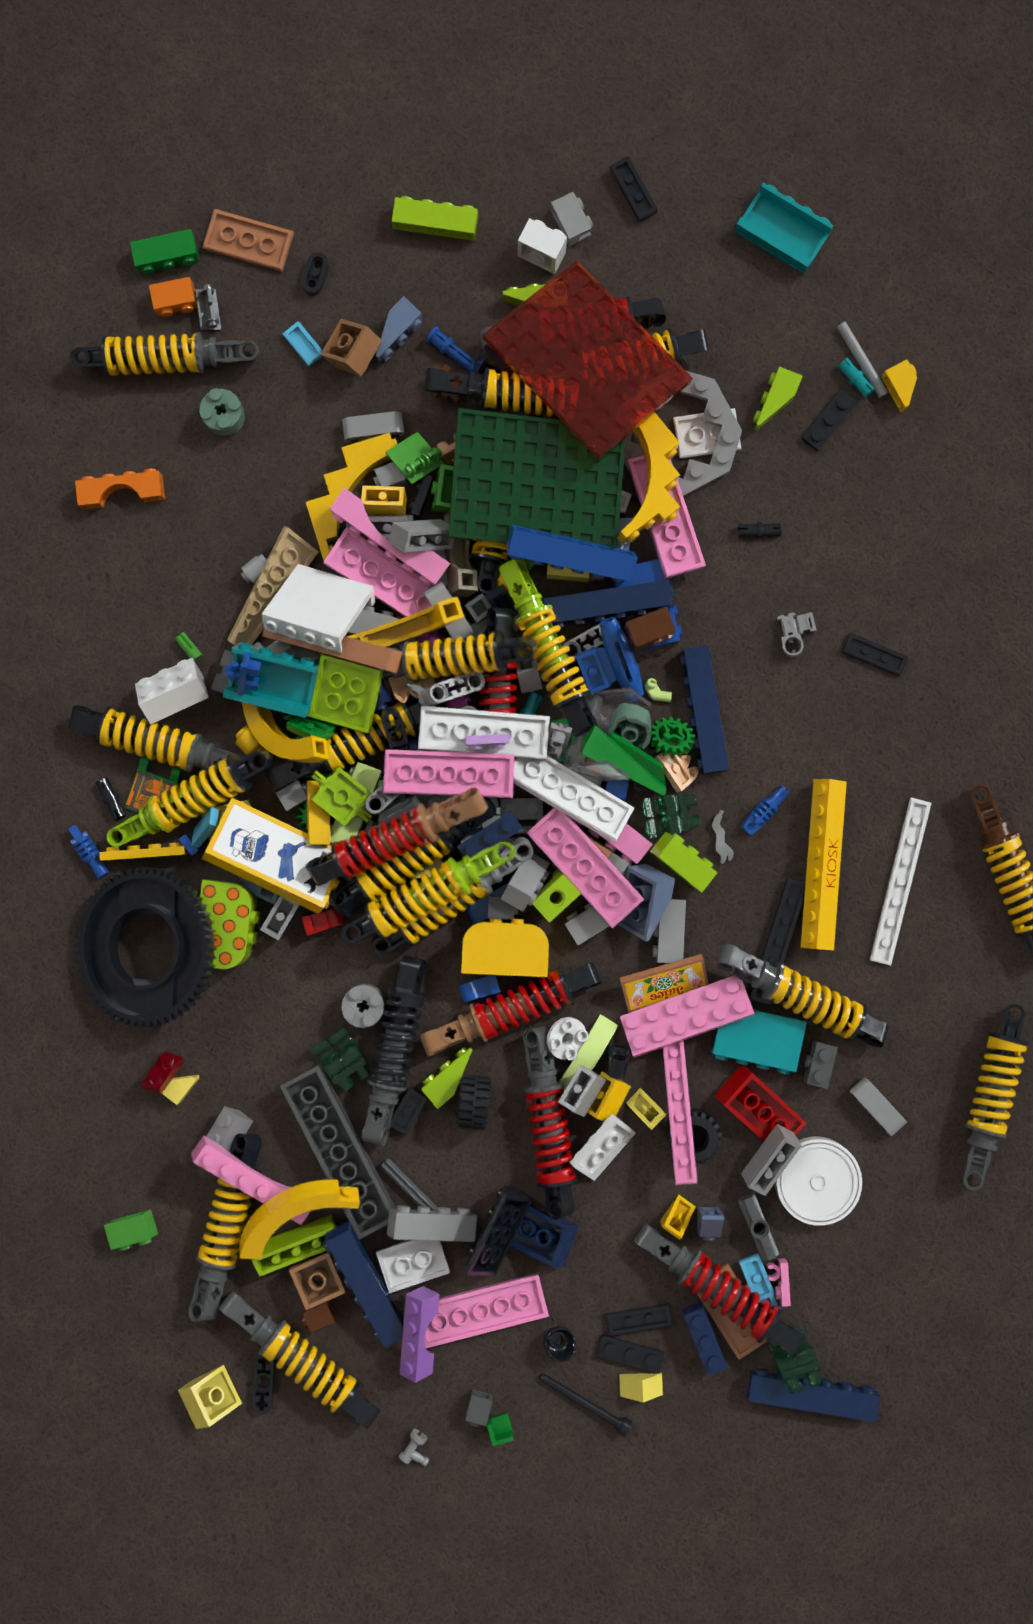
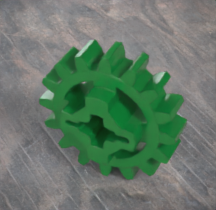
[650,716,695,758]

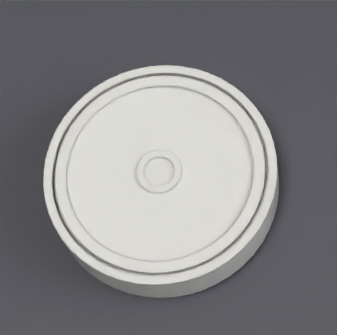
[774,1137,862,1225]

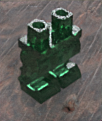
[640,793,701,840]
[310,1025,371,1092]
[766,1325,821,1394]

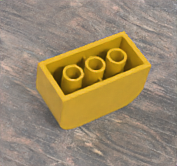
[461,918,549,977]

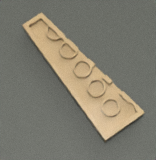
[227,526,318,645]

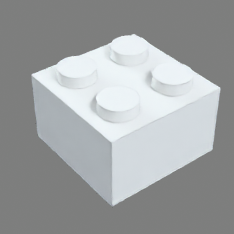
[518,218,567,274]

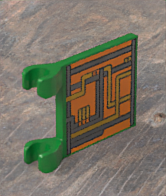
[124,755,183,813]

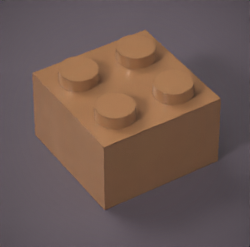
[320,319,382,377]
[289,1251,347,1310]

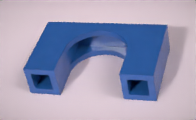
[614,559,683,652]

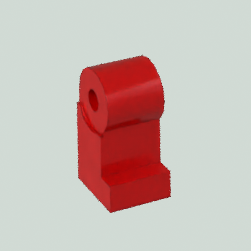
[302,909,345,936]

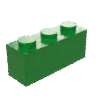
[130,229,200,275]

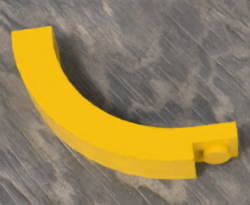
[347,597,464,648]
[242,702,329,763]
[239,1180,360,1259]

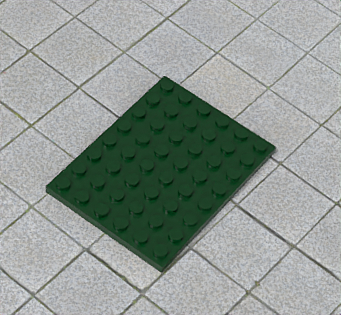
[448,408,626,548]

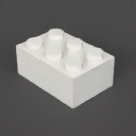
[135,658,209,724]

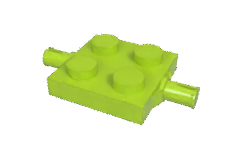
[311,766,372,826]

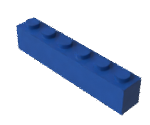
[506,525,638,583]

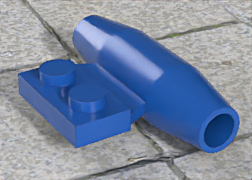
[575,617,644,700]

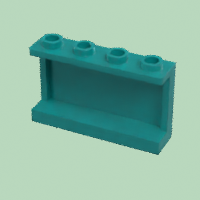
[734,183,833,274]
[223,642,319,718]
[711,1009,807,1074]

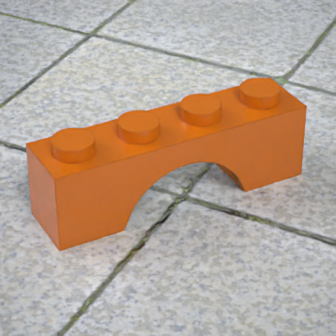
[75,469,165,510]

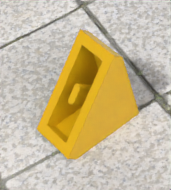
[660,1194,696,1240]

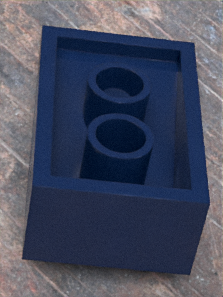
[510,1206,579,1268]

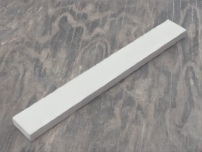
[869,798,931,966]

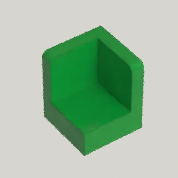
[487,1412,514,1446]

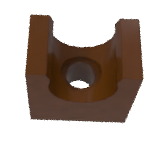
[623,607,676,653]

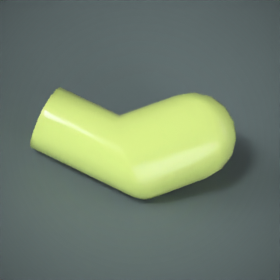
[644,678,672,702]

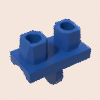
[225,652,262,696]

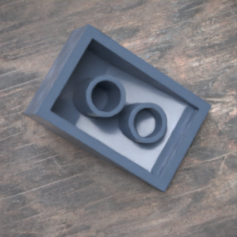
[617,864,675,941]

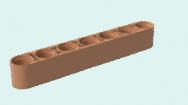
[262,629,403,673]

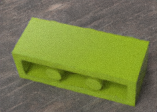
[650,832,717,893]

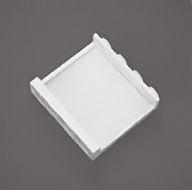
[262,564,375,653]

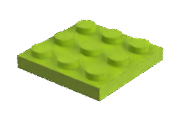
[309,654,383,733]

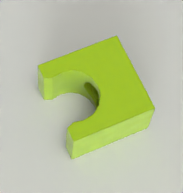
[533,869,581,922]

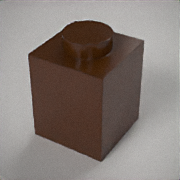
[301,1300,337,1333]

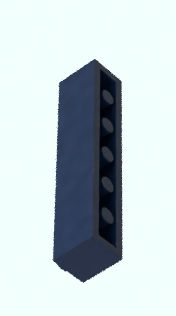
[544,579,674,628]
[679,645,729,774]
[324,1221,404,1348]
[746,1367,880,1422]

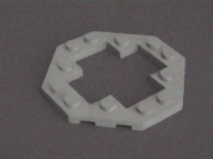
[613,368,742,497]

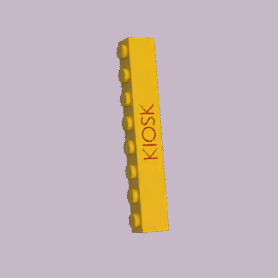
[801,779,847,950]

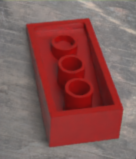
[714,1064,807,1141]

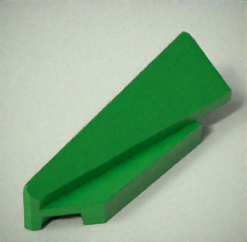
[581,725,666,796]

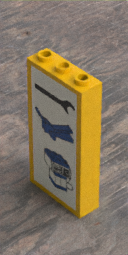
[202,798,340,914]

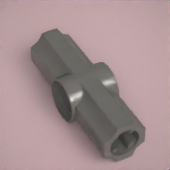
[737,1193,779,1261]

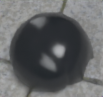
[543,1325,576,1363]

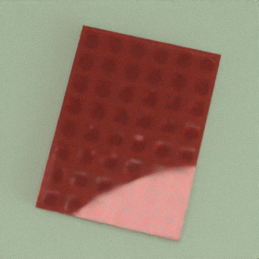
[482,260,693,459]

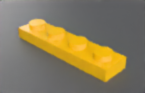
[99,842,189,861]

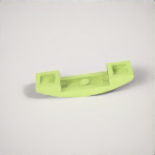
[559,1014,618,1091]

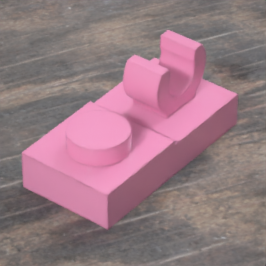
[767,1258,791,1307]

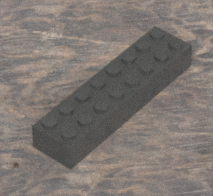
[280,1063,396,1239]

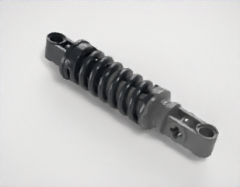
[362,955,427,1146]

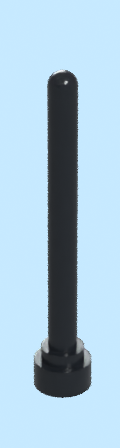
[539,1373,632,1437]

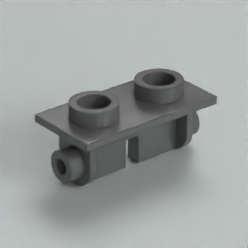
[195,284,221,330]

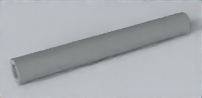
[837,322,888,398]

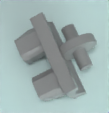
[547,722,572,760]

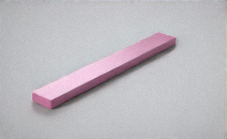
[663,1041,697,1185]

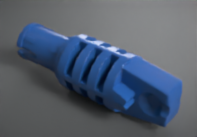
[741,785,790,835]
[68,825,109,879]

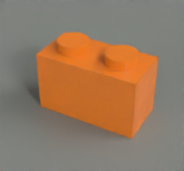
[149,277,197,317]

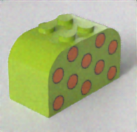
[200,880,260,969]

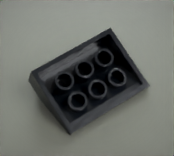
[464,1185,534,1276]

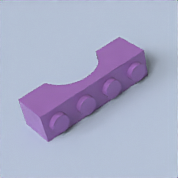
[400,1286,439,1383]

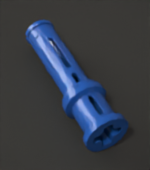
[426,326,475,372]

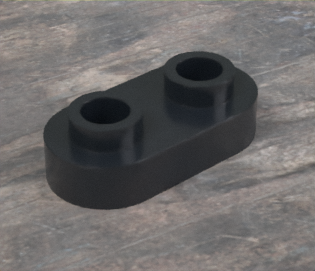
[301,252,329,295]

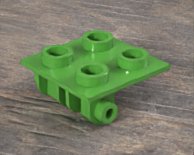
[385,432,444,484]

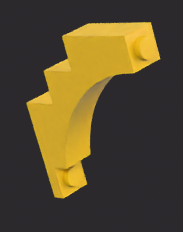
[306,433,397,561]

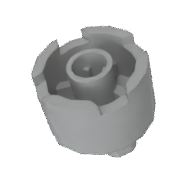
[342,984,386,1028]

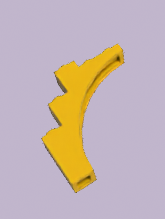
[618,404,680,544]

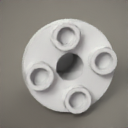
[547,1017,588,1060]

